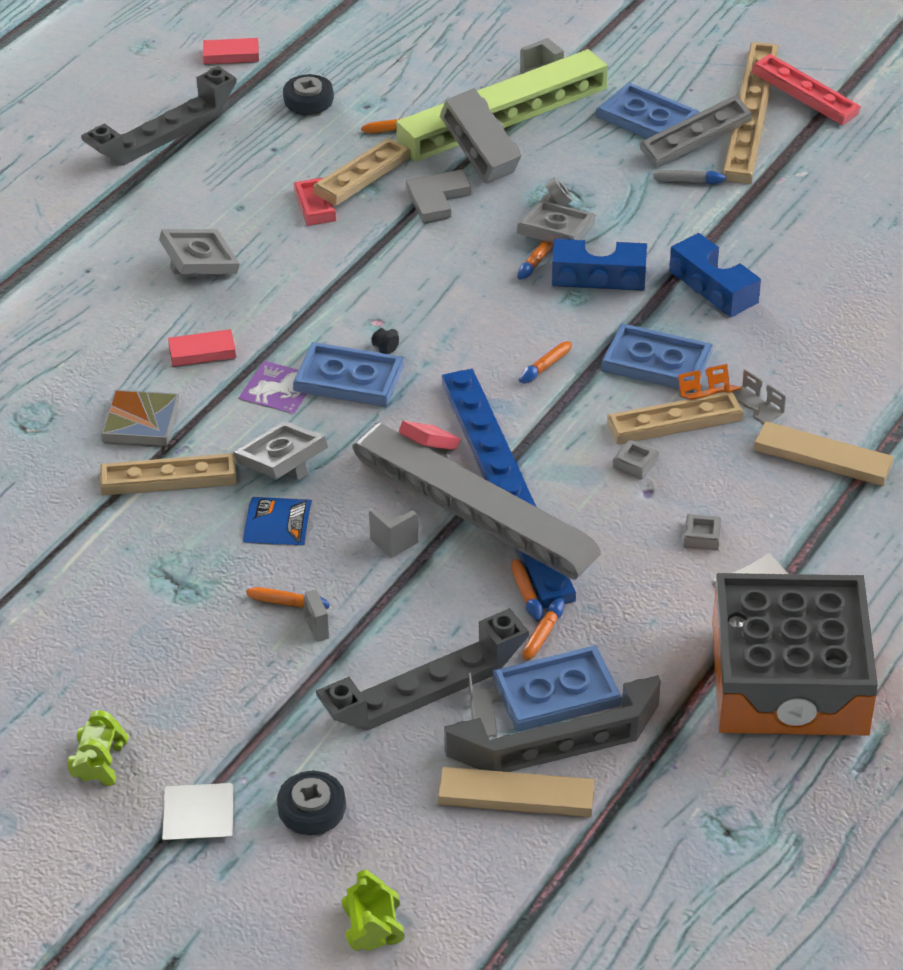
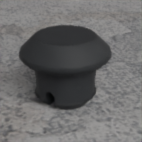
[371,328,399,354]

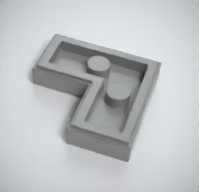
[406,169,471,223]

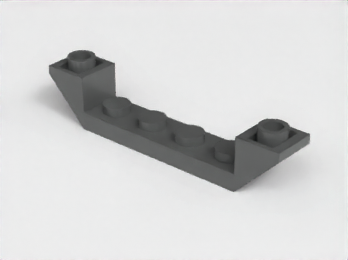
[81,66,237,164]
[316,608,529,730]
[444,675,661,772]

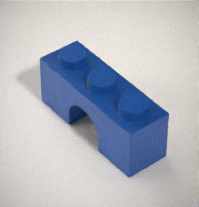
[669,233,761,317]
[552,239,647,291]

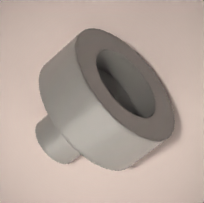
[542,177,573,206]

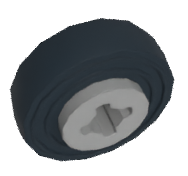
[283,74,334,114]
[277,770,346,835]

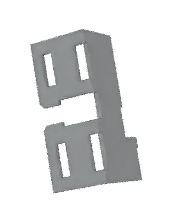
[733,369,786,423]
[469,673,502,737]

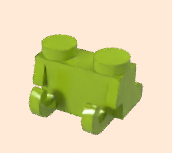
[67,710,129,786]
[341,869,405,951]

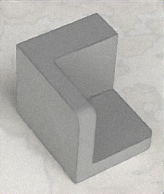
[520,38,564,74]
[369,508,419,558]

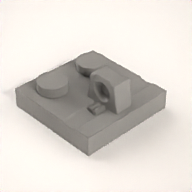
[159,229,240,275]
[234,421,328,480]

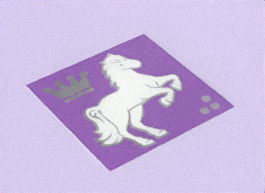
[238,361,308,414]

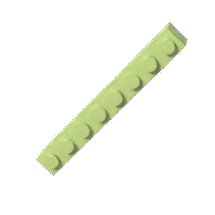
[396,49,608,162]

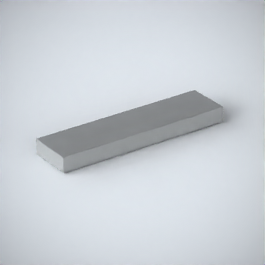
[640,95,753,169]

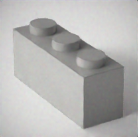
[439,88,522,184]

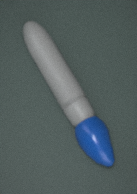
[653,170,726,185]

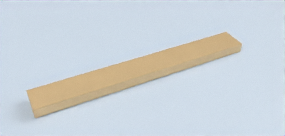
[723,42,779,184]

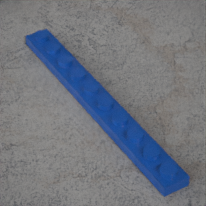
[442,368,576,609]

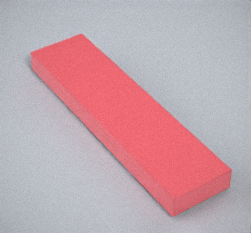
[751,54,861,126]

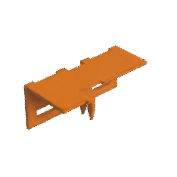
[678,364,742,400]

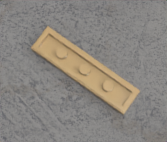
[313,138,411,206]
[607,392,743,445]
[754,421,894,486]
[100,453,237,496]
[438,767,595,817]

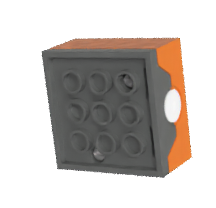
[712,573,878,736]

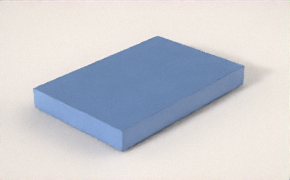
[596,82,700,139]
[601,323,713,392]
[293,342,404,407]
[493,645,622,732]

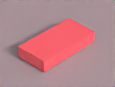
[203,38,259,64]
[294,178,336,226]
[168,329,236,367]
[398,421,461,450]

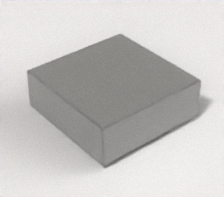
[613,440,659,479]
[684,514,722,550]
[303,589,329,642]

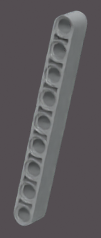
[352,422,601,580]

